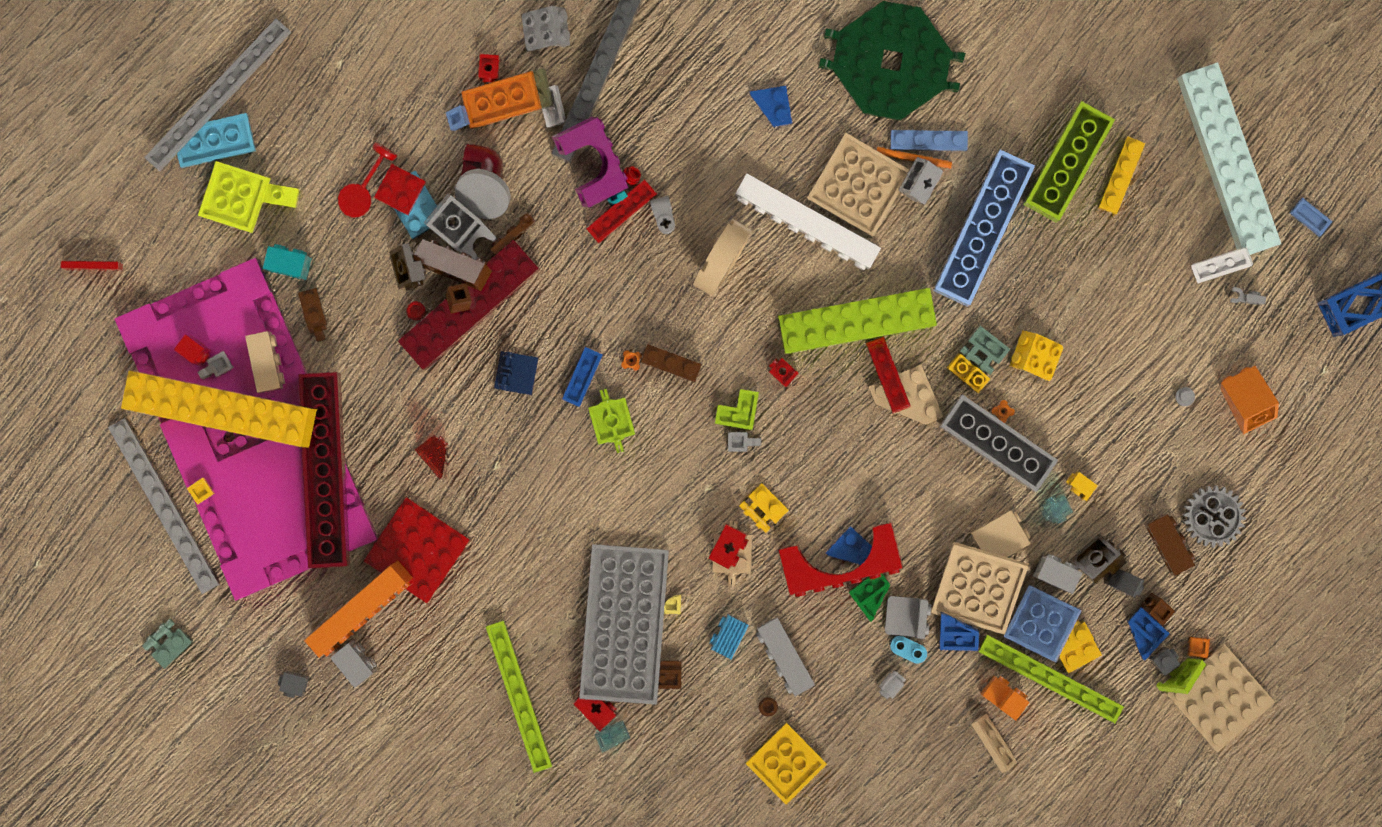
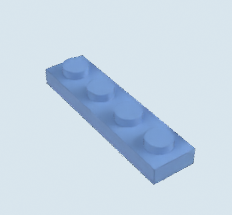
[890,130,968,151]

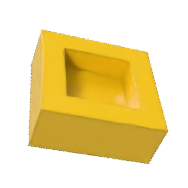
[187,478,215,504]

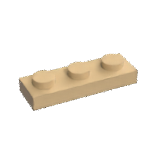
[972,713,1017,773]

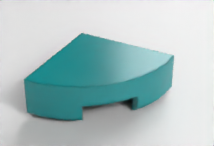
[606,190,628,205]

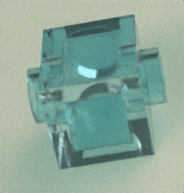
[1041,495,1073,524]

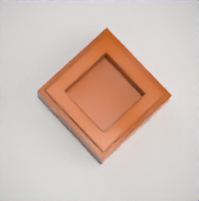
[1187,637,1210,658]

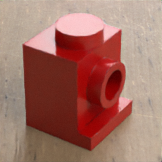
[478,54,500,84]
[768,358,799,388]

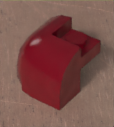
[461,143,503,179]

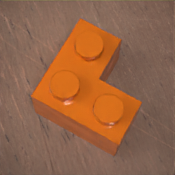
[980,676,1030,721]

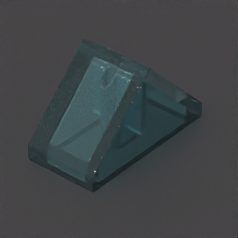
[595,720,630,753]

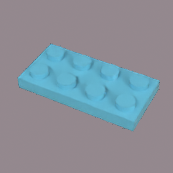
[177,113,256,168]

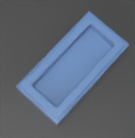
[1289,198,1333,237]

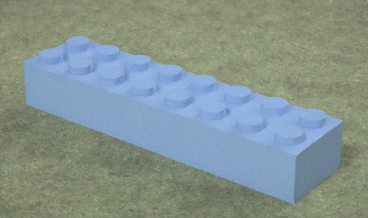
[933,150,1035,307]

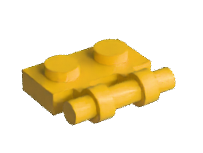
[739,483,789,533]

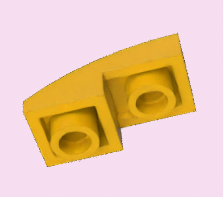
[946,353,990,393]

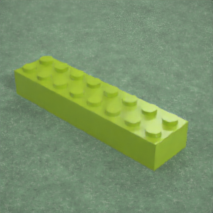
[778,288,937,355]

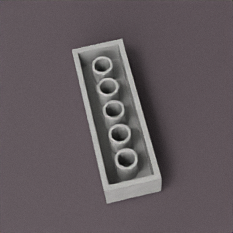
[939,395,1058,492]

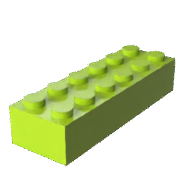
[1023,101,1115,223]

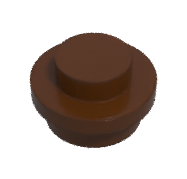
[759,697,778,717]

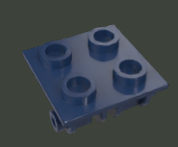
[494,351,538,395]

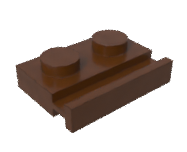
[658,660,682,689]

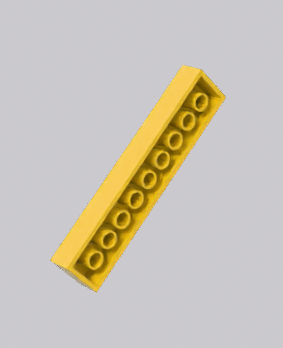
[121,371,317,448]

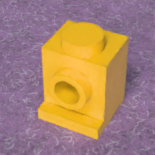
[1066,472,1098,501]

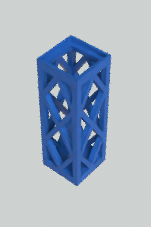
[1317,272,1382,337]

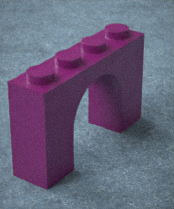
[552,117,628,208]

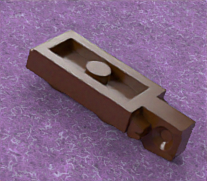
[490,213,536,255]
[298,288,328,342]

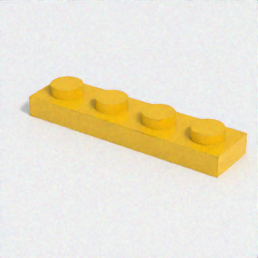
[1098,136,1145,215]

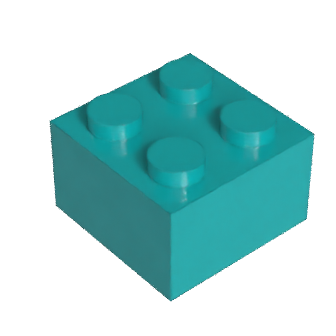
[263,244,312,280]

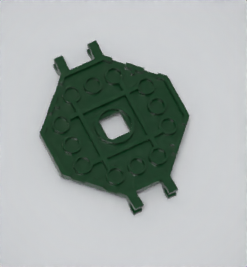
[819,1,966,121]

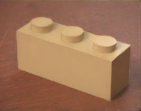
[245,331,285,393]

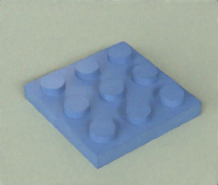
[1004,585,1081,663]

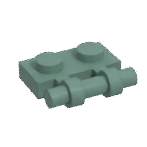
[960,326,1010,375]
[142,619,193,669]

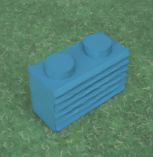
[709,614,749,660]

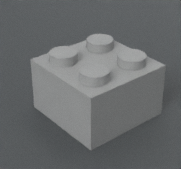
[1032,554,1082,594]
[330,640,377,688]

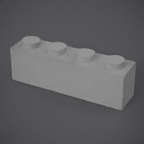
[756,617,815,696]

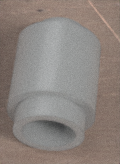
[878,670,906,700]

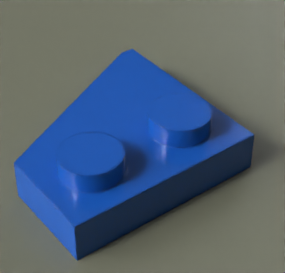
[750,86,792,127]
[826,526,872,565]
[1127,607,1170,661]
[939,612,979,651]

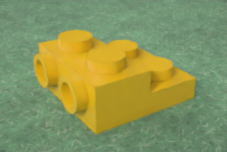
[1059,620,1102,674]

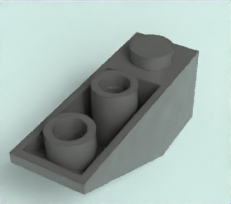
[1104,569,1144,598]

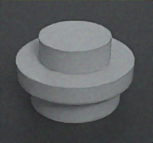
[1175,387,1195,406]

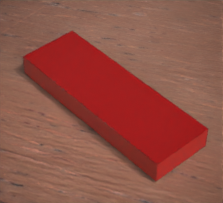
[60,261,123,271]

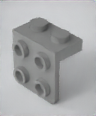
[522,6,570,51]
[885,596,931,639]

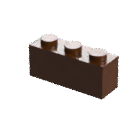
[641,344,702,383]
[1144,514,1195,576]

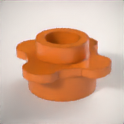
[621,350,642,371]
[992,400,1015,423]

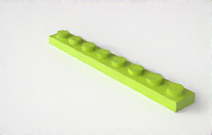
[486,620,552,773]
[978,635,1124,723]

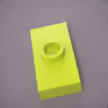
[263,184,299,208]

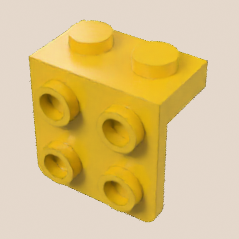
[1009,330,1063,381]

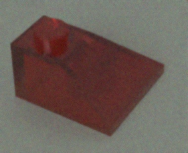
[415,435,449,479]

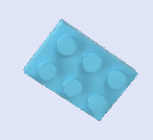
[394,170,437,239]

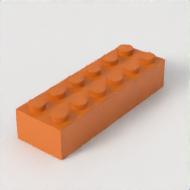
[304,560,413,658]

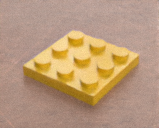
[745,722,827,805]

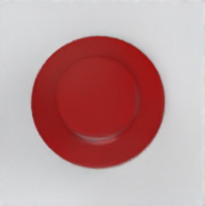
[623,166,641,185]
[406,301,426,321]

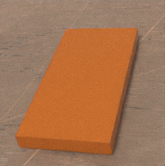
[461,71,542,129]

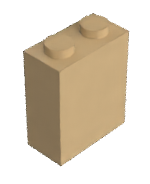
[970,510,1031,557]

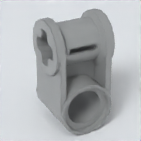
[650,196,675,234]

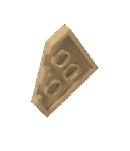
[868,365,943,425]

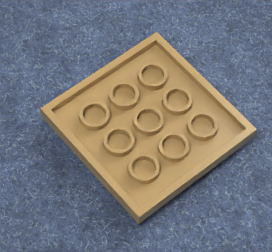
[807,133,910,238]
[931,542,1028,635]
[1165,644,1275,752]

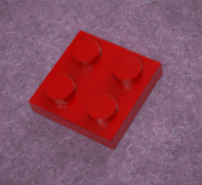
[374,163,426,216]

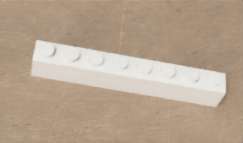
[735,174,881,270]

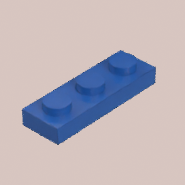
[562,347,603,407]

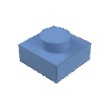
[446,105,470,131]

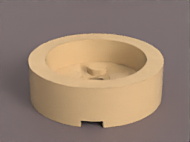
[693,219,753,297]

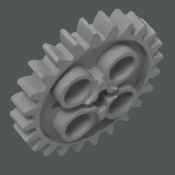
[1182,485,1246,548]

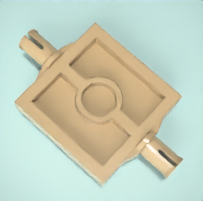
[713,521,753,587]

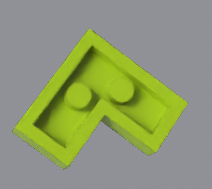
[715,389,759,430]

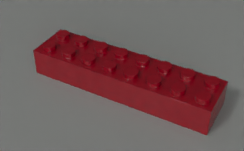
[398,240,540,371]

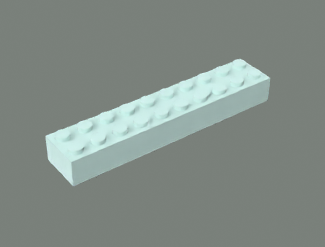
[1177,62,1281,255]

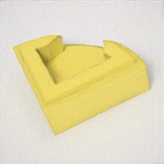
[664,595,681,614]

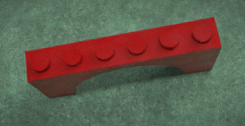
[779,522,903,597]

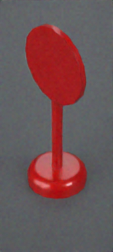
[338,142,398,218]

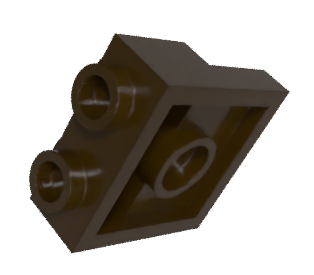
[389,243,426,291]
[1070,534,1127,584]

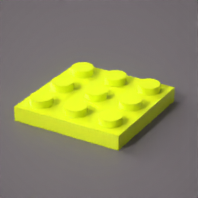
[198,161,270,233]

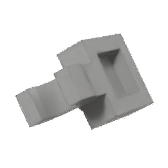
[1230,287,1266,305]
[197,351,234,380]
[728,432,762,452]

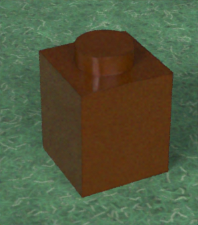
[446,283,472,313]

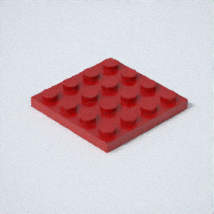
[364,497,470,604]

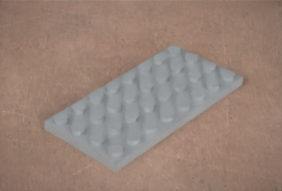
[579,544,669,705]

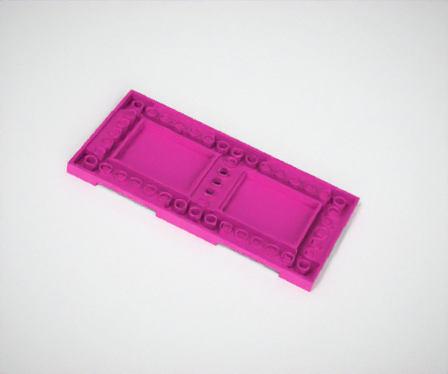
[114,258,378,601]

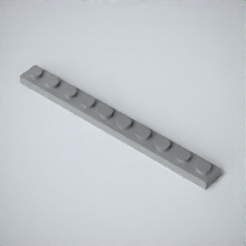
[144,19,291,171]
[108,418,220,594]

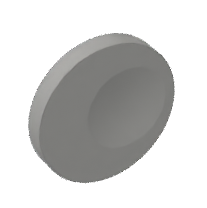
[455,169,511,219]

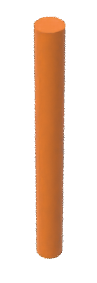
[876,147,952,169]

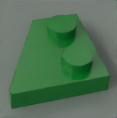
[848,573,890,622]

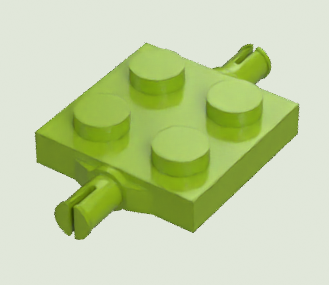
[588,389,635,453]

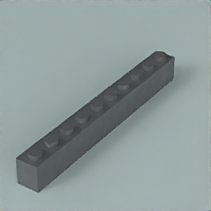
[552,0,643,164]

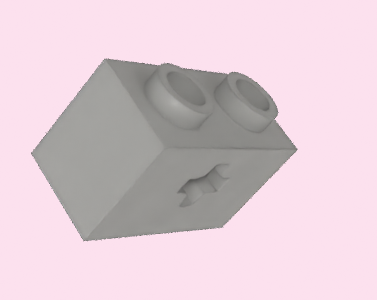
[899,157,943,205]

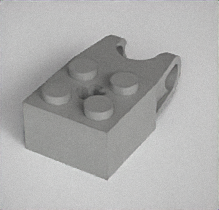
[424,194,497,260]

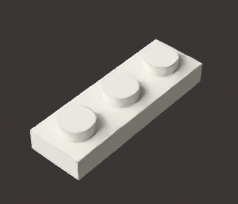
[1191,246,1253,283]

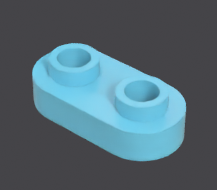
[890,636,927,664]

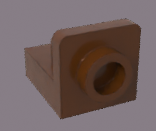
[1140,593,1175,626]

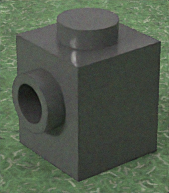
[1149,647,1180,676]
[278,671,309,698]

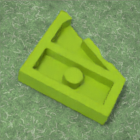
[1156,658,1206,694]

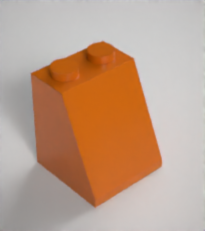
[1221,366,1279,435]

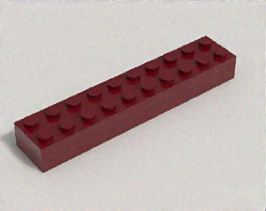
[298,372,350,568]

